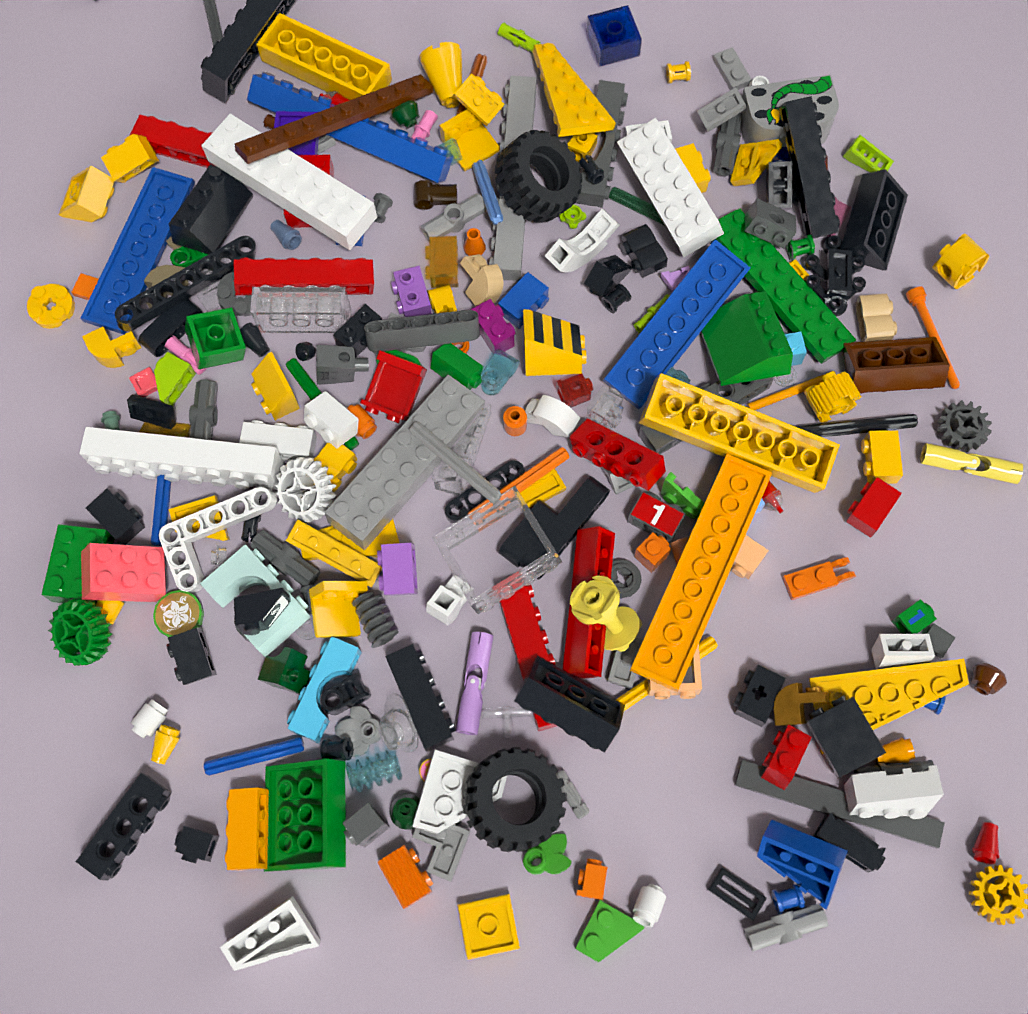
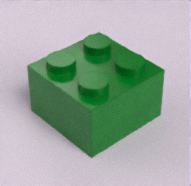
[185,307,246,370]

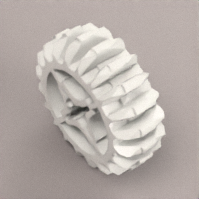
[273,457,337,522]

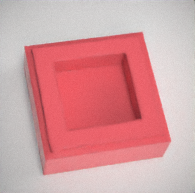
[129,367,158,397]

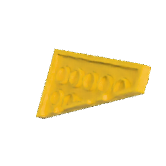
[532,43,616,137]
[809,659,969,755]

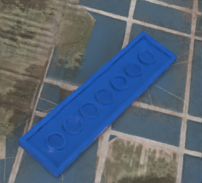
[81,167,195,335]
[603,239,750,410]

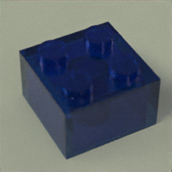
[587,5,642,66]

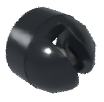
[295,342,316,361]

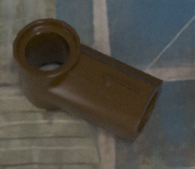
[414,180,457,210]

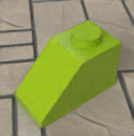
[154,352,196,406]

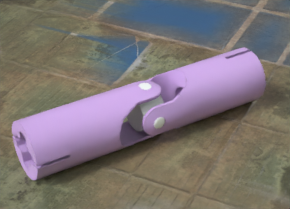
[456,632,493,735]

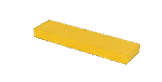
[286,519,383,588]

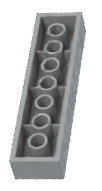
[325,375,485,551]

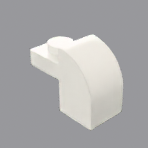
[525,395,580,438]
[426,576,474,626]

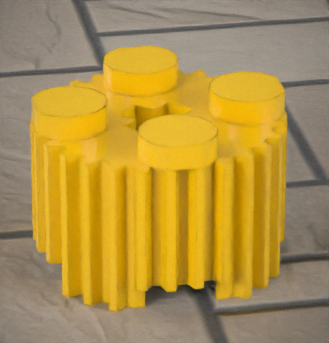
[804,371,862,423]

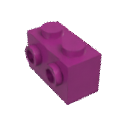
[471,299,516,357]

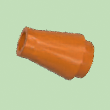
[464,228,486,256]

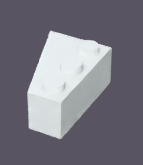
[844,765,944,819]
[220,896,321,971]

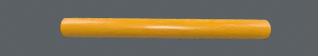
[746,371,832,410]

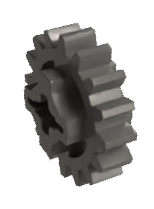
[937,400,992,452]

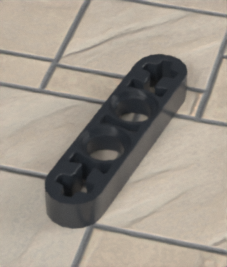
[445,460,525,524]

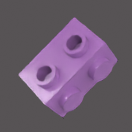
[391,265,432,317]

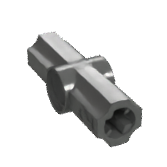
[713,113,742,177]
[189,380,218,440]
[250,530,320,587]

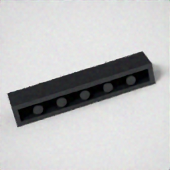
[779,96,840,239]

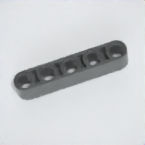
[364,310,480,352]

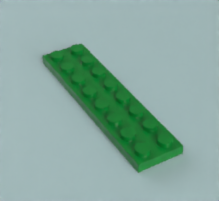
[713,208,856,364]

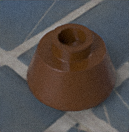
[972,663,1007,696]

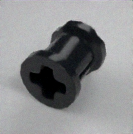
[601,283,632,314]
[320,737,354,761]

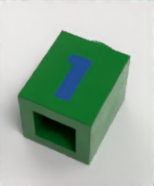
[891,599,937,634]

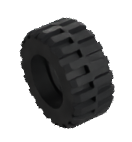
[495,130,583,223]
[462,747,567,852]

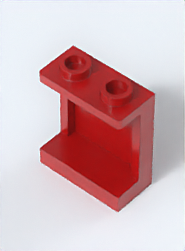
[360,350,427,423]

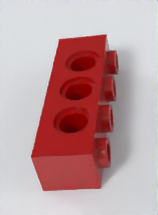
[570,418,666,491]

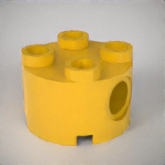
[932,233,990,289]

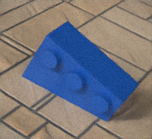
[757,819,848,910]

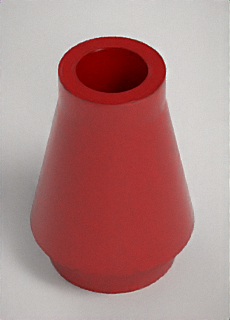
[972,822,1000,864]

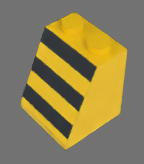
[523,309,586,376]

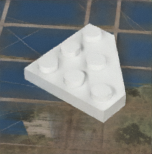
[412,750,507,834]

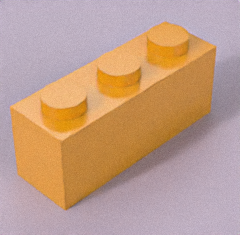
[225,787,269,871]

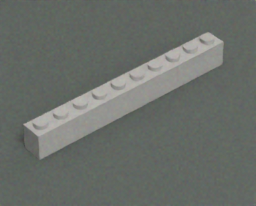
[489,76,536,281]

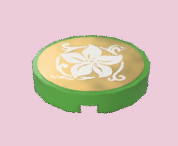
[153,590,204,637]

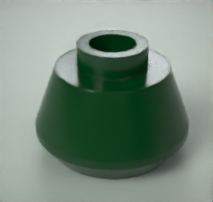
[391,100,419,129]
[389,794,420,830]

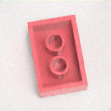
[81,543,166,602]

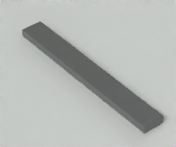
[735,760,945,849]

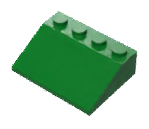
[701,291,793,386]
[264,759,346,872]

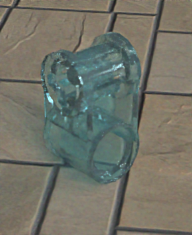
[481,349,520,395]

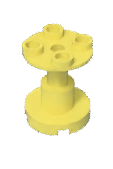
[570,576,642,652]

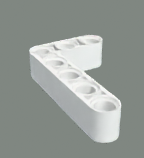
[159,487,277,592]

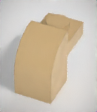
[460,254,503,306]

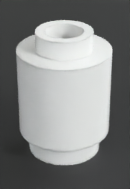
[131,699,168,738]
[633,884,666,927]

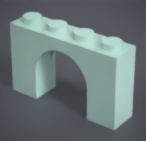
[200,544,311,657]

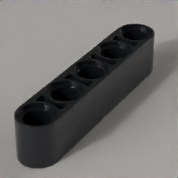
[519,476,611,580]

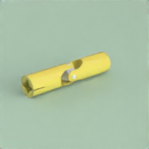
[920,443,1023,484]

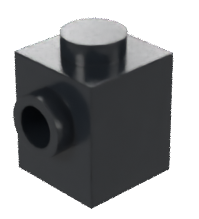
[174,826,219,864]

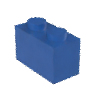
[498,272,549,329]

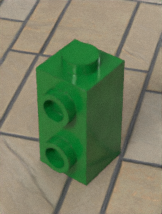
[430,343,483,390]

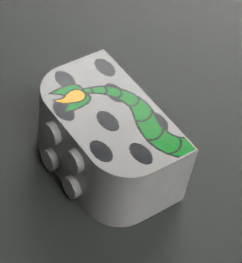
[740,74,839,154]

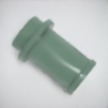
[101,411,120,430]

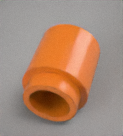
[346,405,377,439]
[503,406,527,436]

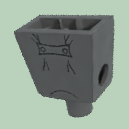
[316,345,369,385]

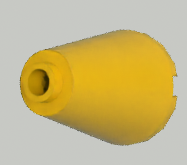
[419,42,462,108]

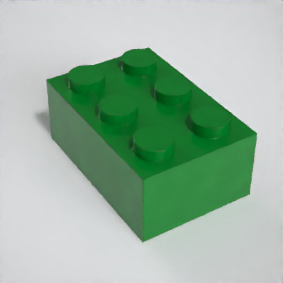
[41,524,115,604]

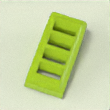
[842,135,894,172]

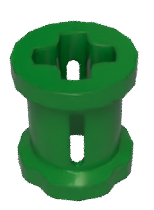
[786,235,815,260]

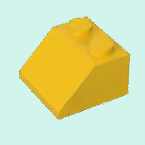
[58,166,114,223]
[251,352,300,420]

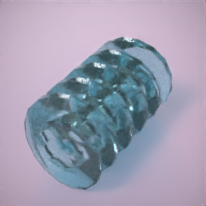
[346,750,403,793]

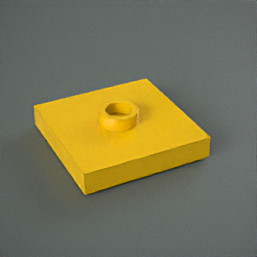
[458,894,520,960]

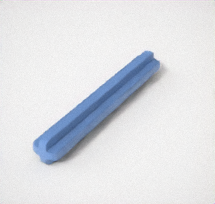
[472,160,503,225]

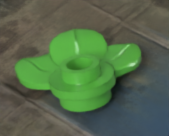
[523,834,572,875]

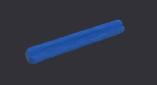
[151,475,171,546]
[204,738,304,776]

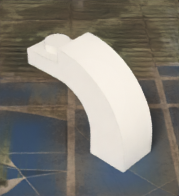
[545,209,620,273]

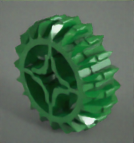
[48,598,113,666]

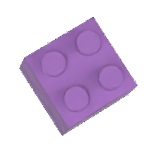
[377,543,418,596]

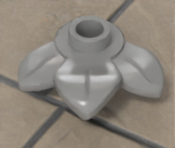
[334,706,383,757]

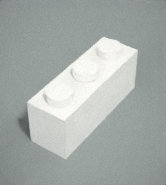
[239,420,317,461]

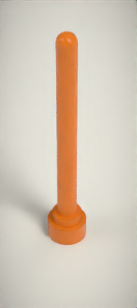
[905,286,960,389]

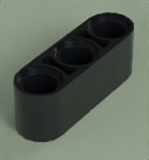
[138,299,203,357]
[498,500,559,568]

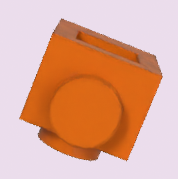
[576,858,607,900]

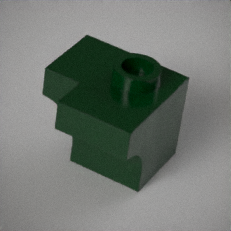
[257,647,310,695]

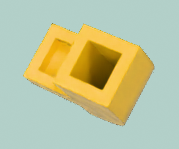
[82,327,142,368]

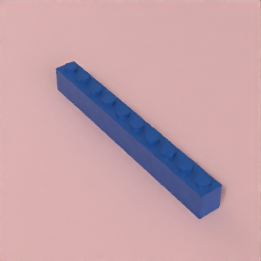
[247,72,454,183]

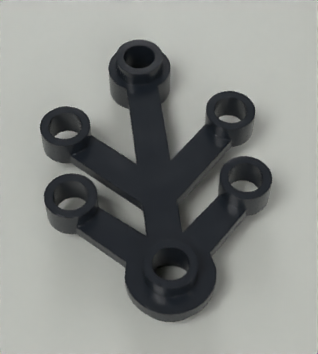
[804,235,866,317]

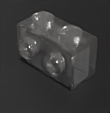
[586,385,624,430]

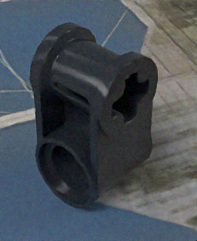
[320,673,371,715]

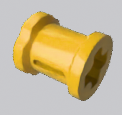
[666,61,691,84]

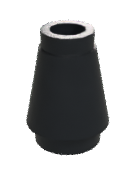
[240,322,270,357]

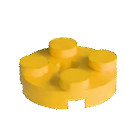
[27,284,75,329]

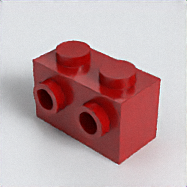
[846,477,902,538]
[761,724,812,790]

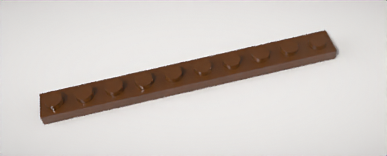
[235,74,433,164]

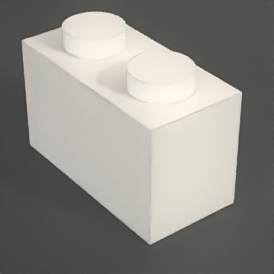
[304,391,359,448]
[871,634,935,670]

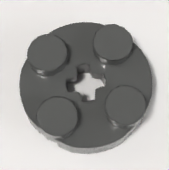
[217,272,263,317]

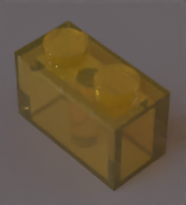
[426,236,459,288]

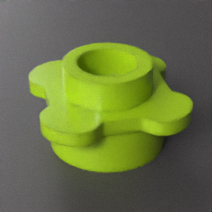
[560,204,586,229]

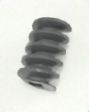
[352,592,399,648]

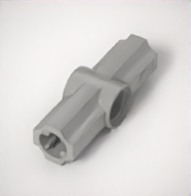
[421,193,487,244]
[744,903,828,951]

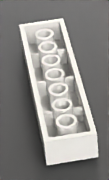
[202,114,377,250]
[79,427,285,491]

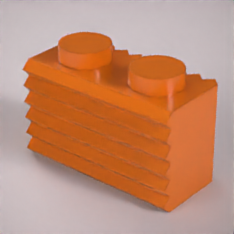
[377,845,433,909]

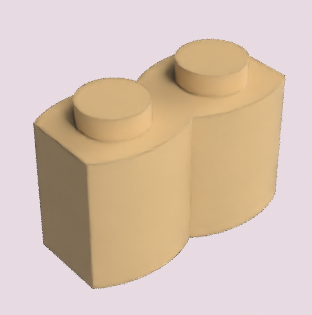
[855,293,897,342]

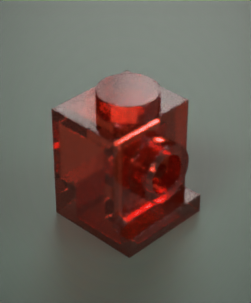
[556,374,594,408]

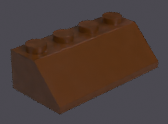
[843,337,950,394]

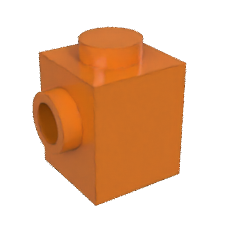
[634,532,671,573]

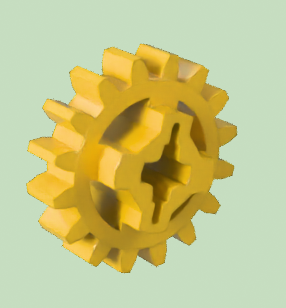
[969,865,1028,925]

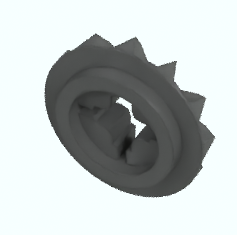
[611,560,642,599]

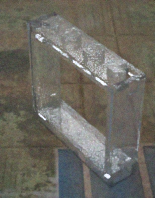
[432,486,562,614]

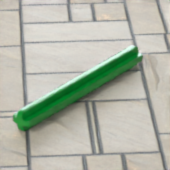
[286,358,359,450]

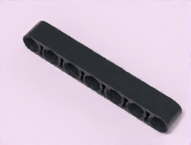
[115,236,256,332]

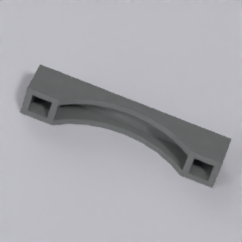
[577,80,628,208]

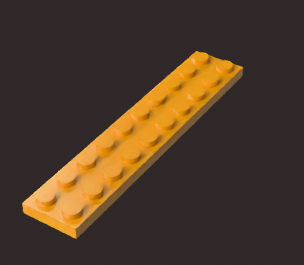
[630,454,772,692]

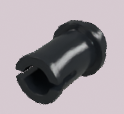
[579,155,604,184]

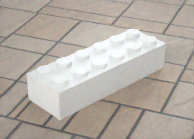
[617,118,724,257]

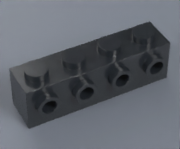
[385,644,456,752]

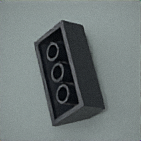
[169,165,253,255]
[840,169,908,270]
[514,656,625,753]

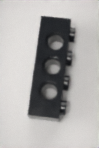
[75,773,172,881]

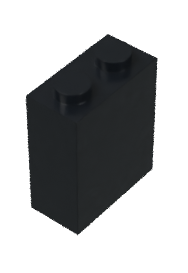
[805,695,886,778]

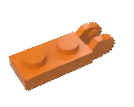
[783,557,856,600]

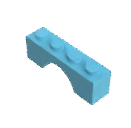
[287,636,362,744]

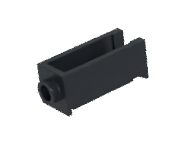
[813,812,886,872]

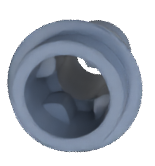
[270,220,302,250]

